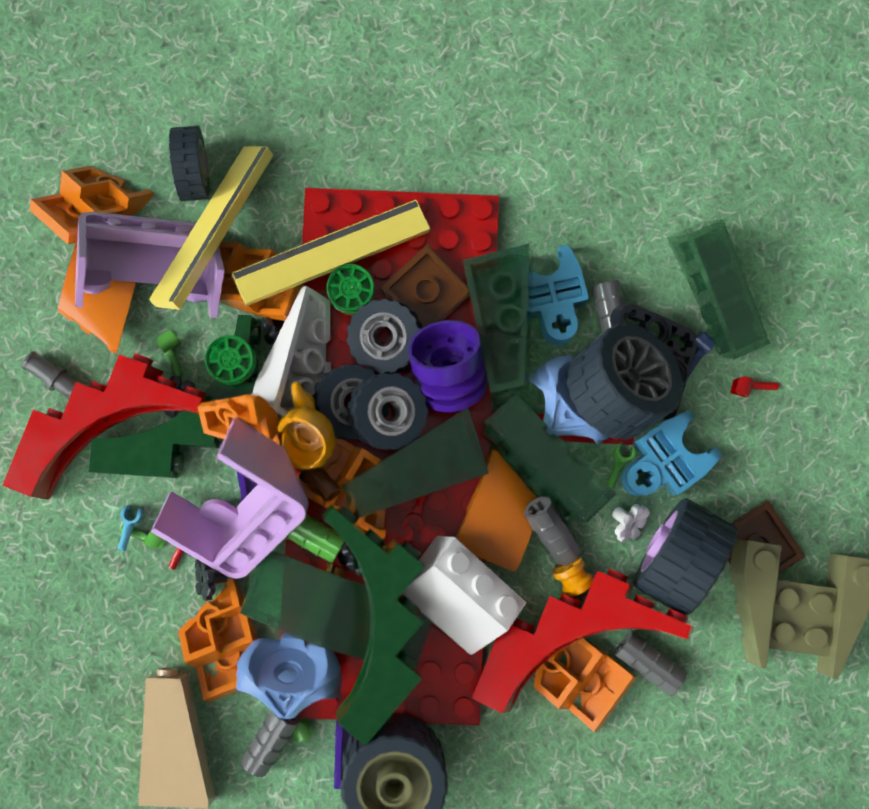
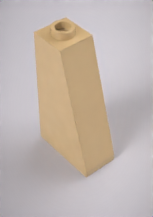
[138,667,215,808]

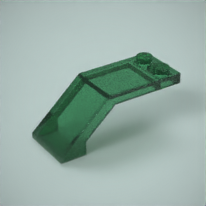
[240,550,432,662]

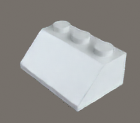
[401,536,527,655]

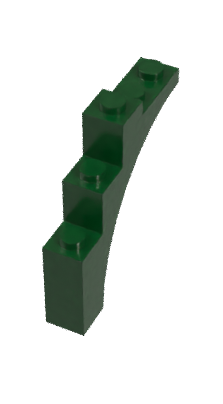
[89,314,261,479]
[322,504,425,746]

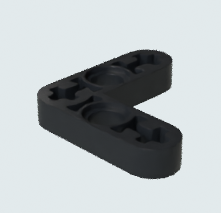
[610,304,697,419]

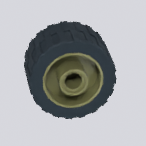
[340,713,448,809]

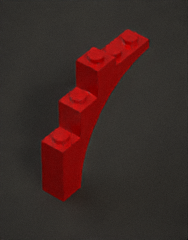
[2,353,209,500]
[472,568,694,713]

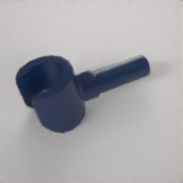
[688,331,714,377]

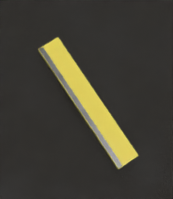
[149,146,273,310]
[232,200,430,306]

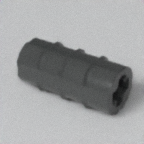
[591,280,630,332]
[524,497,582,566]
[614,630,688,696]
[241,711,300,777]

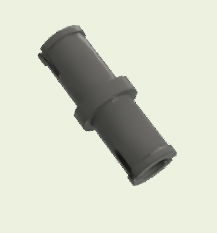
[21,351,81,399]

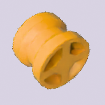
[552,556,594,597]

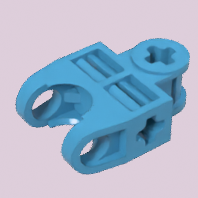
[514,244,589,346]
[621,410,722,496]

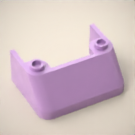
[75,212,224,318]
[151,417,308,578]

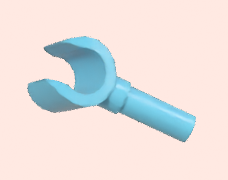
[117,505,144,552]

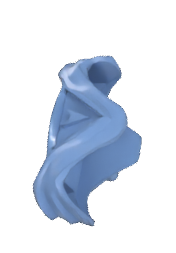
[529,355,609,447]
[236,632,342,719]

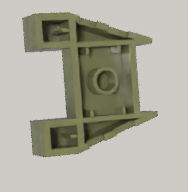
[729,539,869,679]

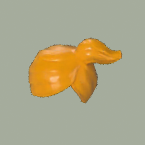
[277,382,336,470]

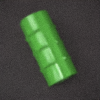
[286,514,345,563]

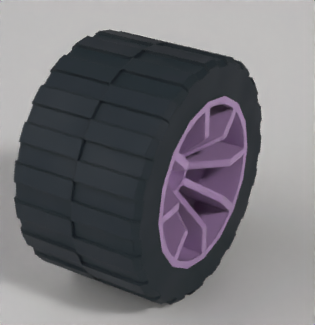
[634,498,738,616]

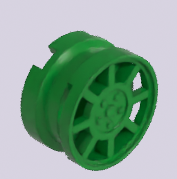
[327,264,375,315]
[205,335,257,385]

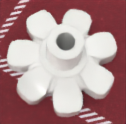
[612,504,650,543]

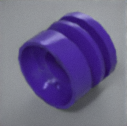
[408,320,488,413]

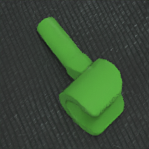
[157,330,183,376]
[606,442,636,489]
[120,524,167,549]
[293,718,314,743]

